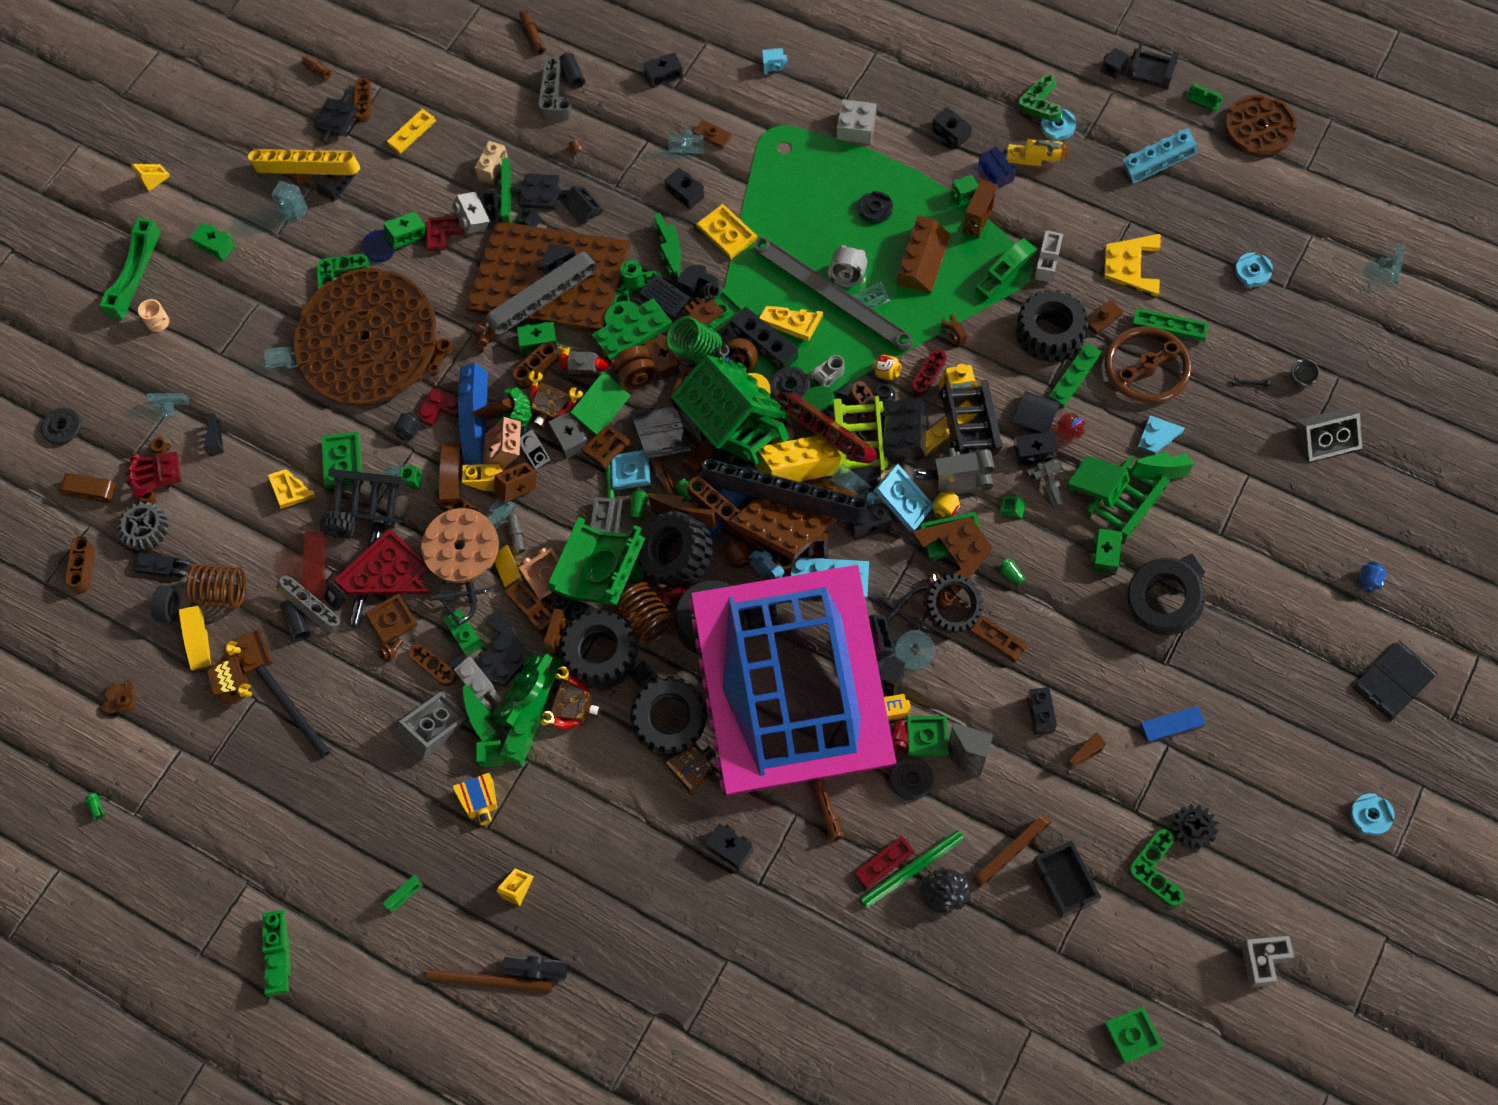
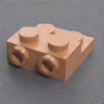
[518,547,559,600]

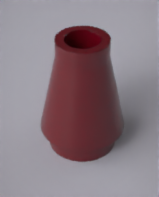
[891,721,908,752]

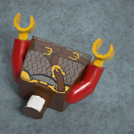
[529,371,583,429]
[540,667,600,730]

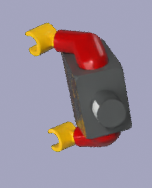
[558,346,610,378]

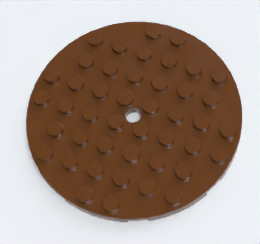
[294,268,437,406]

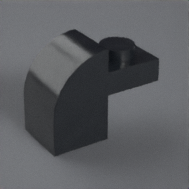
[677,265,719,297]

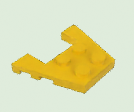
[1104,234,1161,297]

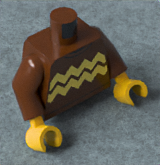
[200,641,252,704]

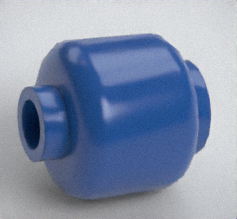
[1357,562,1387,592]

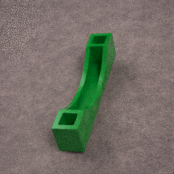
[99,217,161,320]

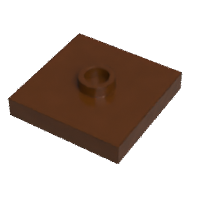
[365,593,418,644]

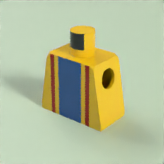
[453,773,497,825]

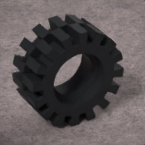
[319,511,356,539]

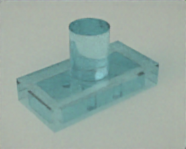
[668,129,704,153]
[1379,244,1405,284]
[147,393,190,417]

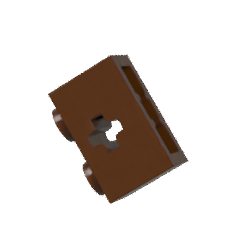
[645,335,681,381]
[494,462,537,502]

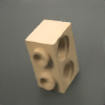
[475,141,508,185]

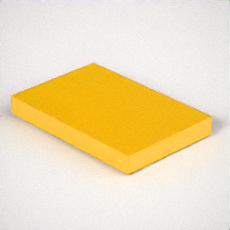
[696,204,757,259]

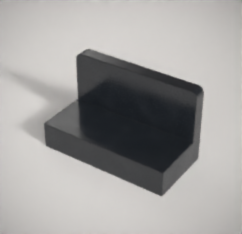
[563,186,604,224]

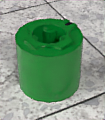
[620,260,643,288]

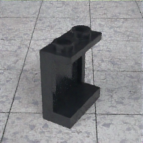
[1127,43,1180,90]

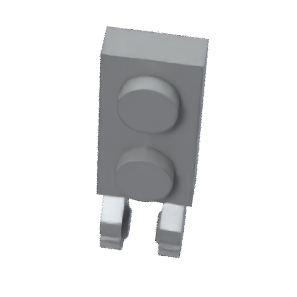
[454,657,502,711]

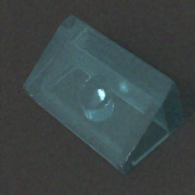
[828,464,871,499]

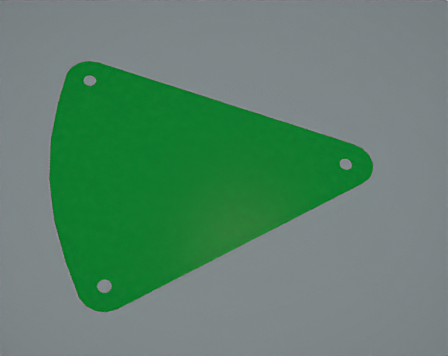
[719,125,1033,429]

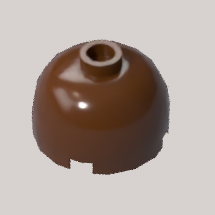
[720,338,758,373]

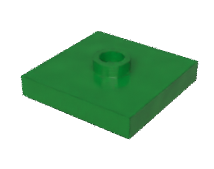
[906,716,949,757]
[1104,1006,1163,1065]

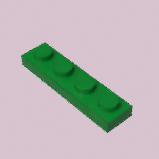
[498,158,511,223]
[1132,308,1209,342]
[1048,343,1102,409]

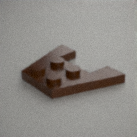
[912,517,993,596]

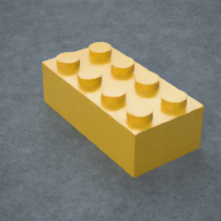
[755,435,841,482]

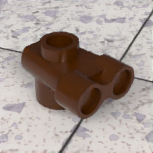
[473,322,495,353]

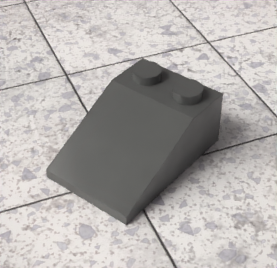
[395,691,469,761]

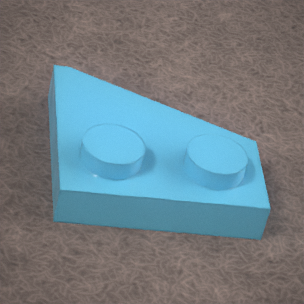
[1137,416,1184,455]

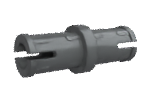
[506,514,526,554]

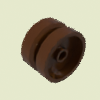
[611,345,658,391]

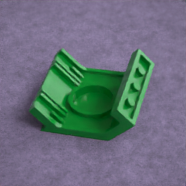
[546,517,645,605]

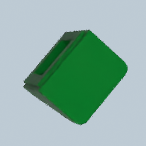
[999,496,1025,519]

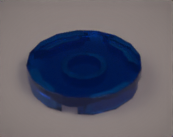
[361,230,397,263]

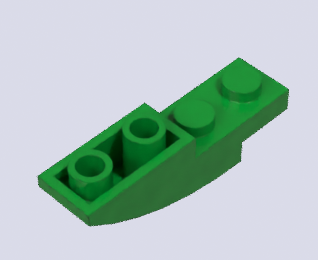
[652,213,681,282]
[975,238,1037,299]
[263,910,291,997]

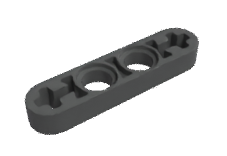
[276,576,340,632]

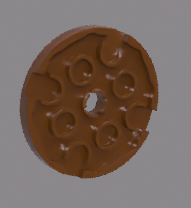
[1225,95,1297,156]

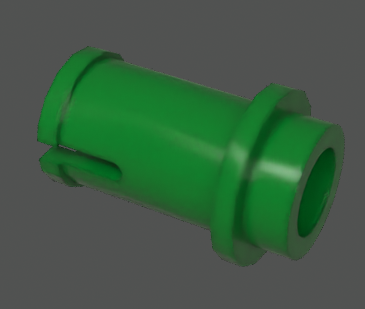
[84,793,105,821]

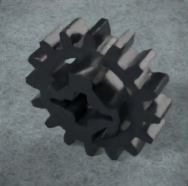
[1172,804,1219,850]

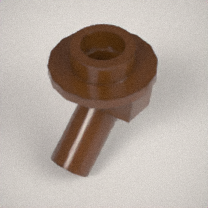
[378,637,404,662]

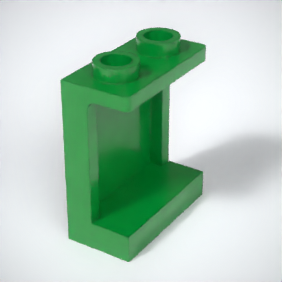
[1068,455,1130,508]

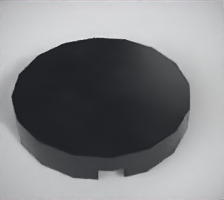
[858,191,893,224]

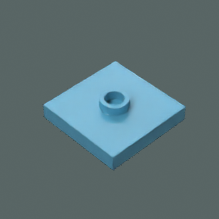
[611,450,651,491]

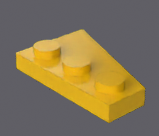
[759,306,823,341]

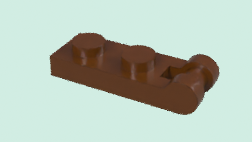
[970,615,1027,662]

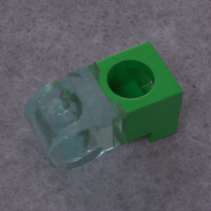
[385,465,423,490]

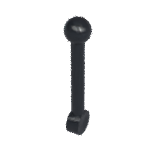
[1231,378,1271,387]

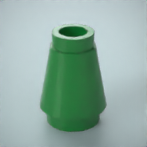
[630,491,649,520]
[997,558,1026,586]

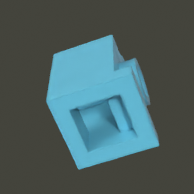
[762,48,787,75]

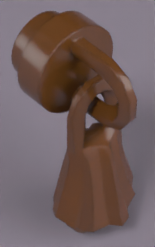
[927,573,954,609]

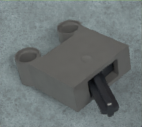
[912,448,995,495]

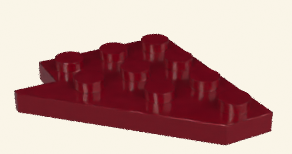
[334,529,430,595]

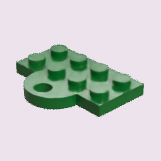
[592,298,673,362]
[492,654,552,726]

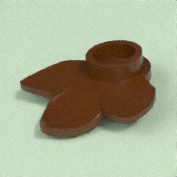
[100,680,135,714]

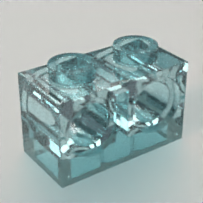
[272,181,307,220]

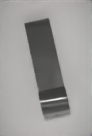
[539,56,573,121]

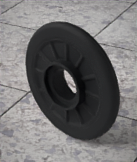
[770,366,810,398]
[41,408,82,444]
[889,757,934,800]

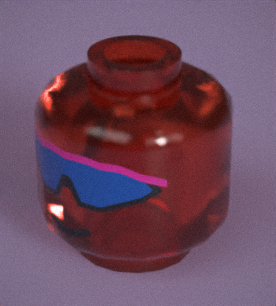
[1057,412,1086,440]

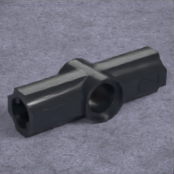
[502,956,568,981]

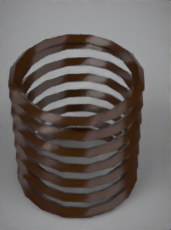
[186,564,246,608]
[614,582,674,644]

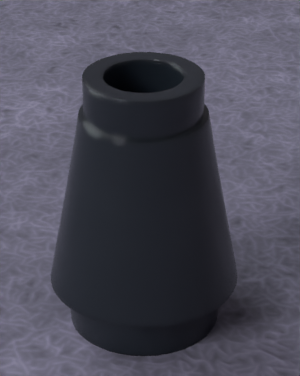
[695,282,720,300]

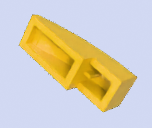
[179,606,211,671]

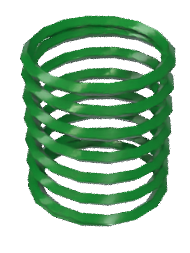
[667,317,722,366]

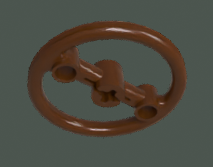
[1105,326,1192,403]

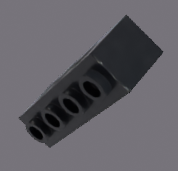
[730,306,798,369]

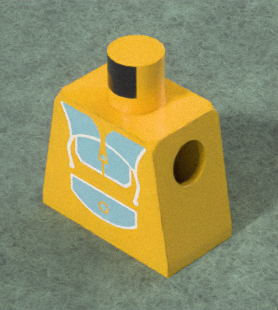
[938,364,976,390]

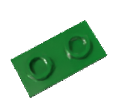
[1185,83,1224,112]

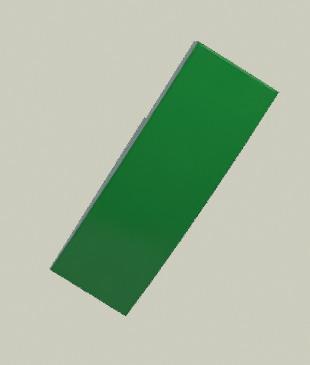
[1130,452,1194,479]
[463,684,498,742]

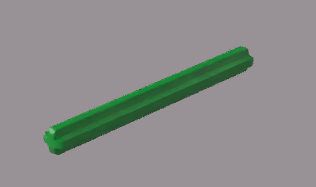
[861,830,964,908]

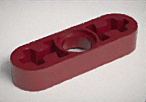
[912,349,946,396]

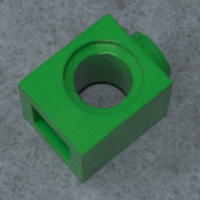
[950,175,978,205]

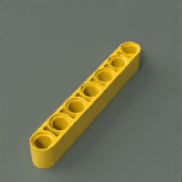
[248,149,360,175]

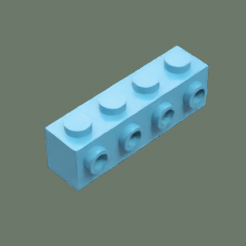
[1123,128,1198,184]

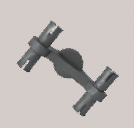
[1026,459,1063,507]

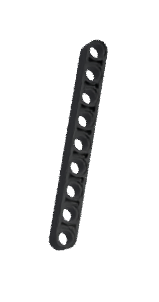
[701,459,867,523]

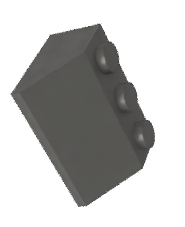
[1296,407,1363,462]
[948,722,993,776]

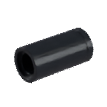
[559,52,585,89]
[280,600,311,641]

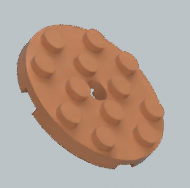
[421,508,499,583]

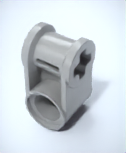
[810,355,844,387]

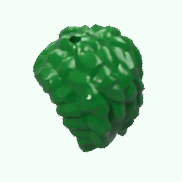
[496,387,532,428]

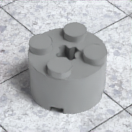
[828,245,868,288]

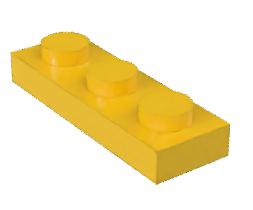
[387,109,436,154]

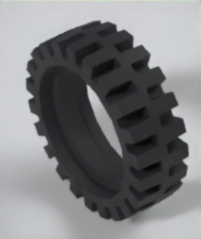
[923,574,984,633]

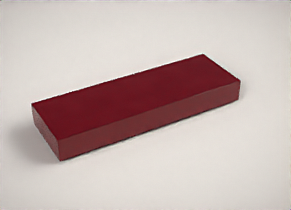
[854,836,915,890]

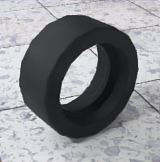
[151,586,180,623]

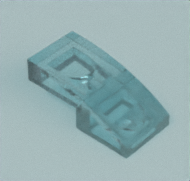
[264,347,299,369]

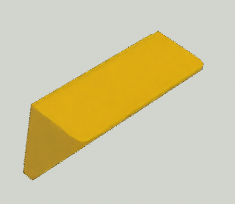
[494,545,523,589]

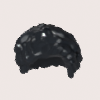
[919,867,971,914]

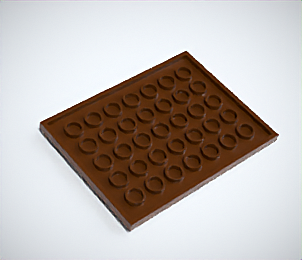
[465,221,631,332]

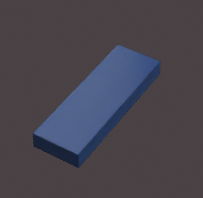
[1140,706,1205,743]

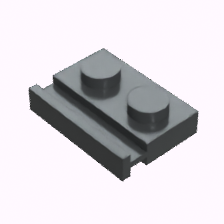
[590,497,623,533]

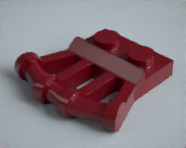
[126,451,182,497]

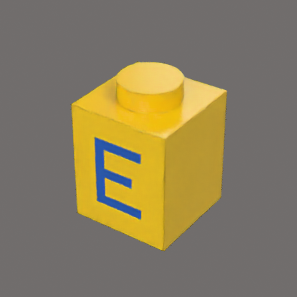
[884,694,911,722]

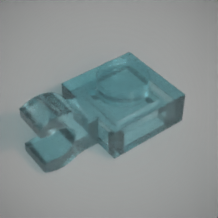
[488,497,516,530]

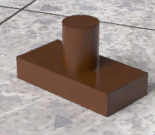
[1088,299,1123,335]

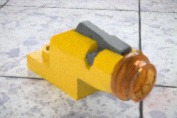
[1006,139,1069,167]

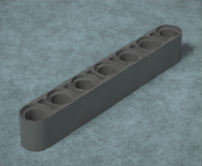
[485,252,597,335]

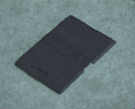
[620,275,691,341]
[630,403,691,459]
[1353,640,1438,721]

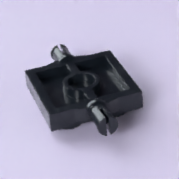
[313,91,358,144]
[510,173,570,209]

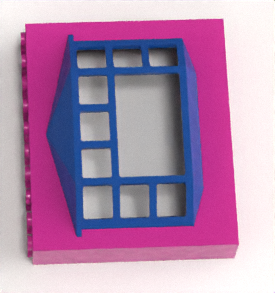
[688,564,897,796]

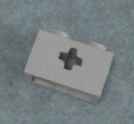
[452,192,490,234]

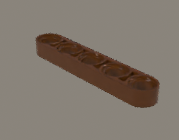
[972,814,1051,889]

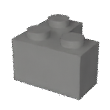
[1241,936,1294,988]

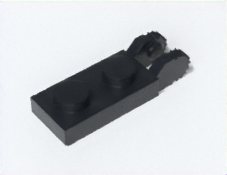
[133,552,190,578]

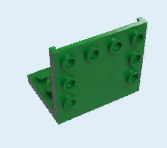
[671,355,784,449]

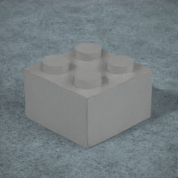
[837,99,877,144]

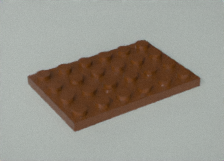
[730,477,859,560]

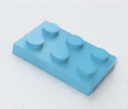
[874,464,932,532]

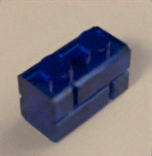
[978,146,1016,189]

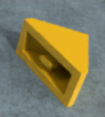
[131,164,170,191]
[497,869,533,906]

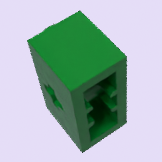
[383,212,425,249]
[190,222,235,261]
[517,322,558,355]
[1090,529,1122,575]
[443,609,483,657]

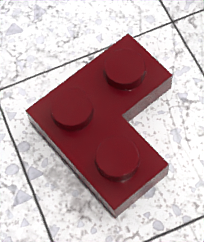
[427,216,463,251]
[416,388,458,427]

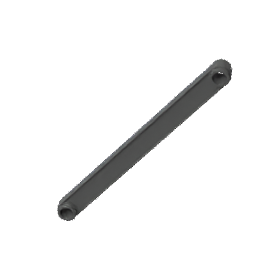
[754,237,913,350]

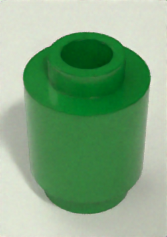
[675,478,698,503]

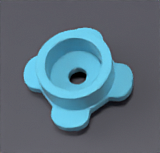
[867,491,879,508]

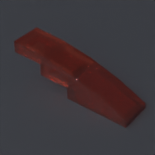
[302,531,326,611]

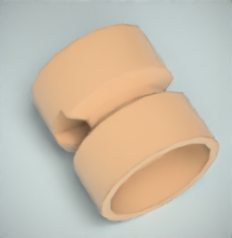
[138,299,169,332]

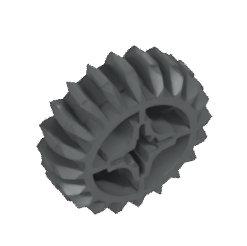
[116,501,170,551]

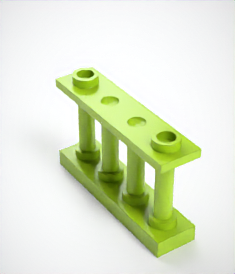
[833,396,888,476]

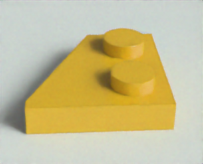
[268,469,316,509]

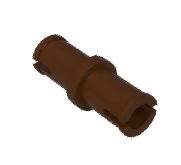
[301,54,332,79]

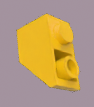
[462,464,503,491]

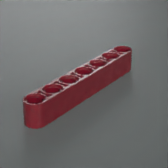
[775,392,876,464]

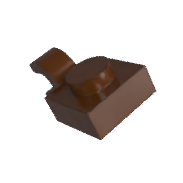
[941,314,967,347]

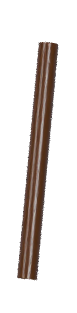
[426,969,553,992]

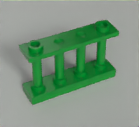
[706,412,789,464]
[1086,456,1170,543]

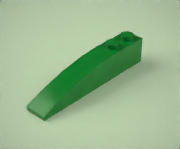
[500,654,564,767]

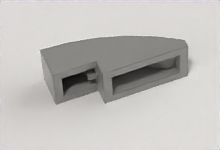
[1035,231,1063,283]

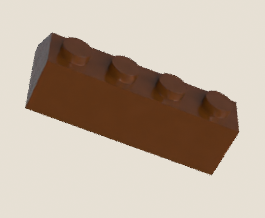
[897,215,951,293]

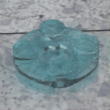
[895,630,935,670]

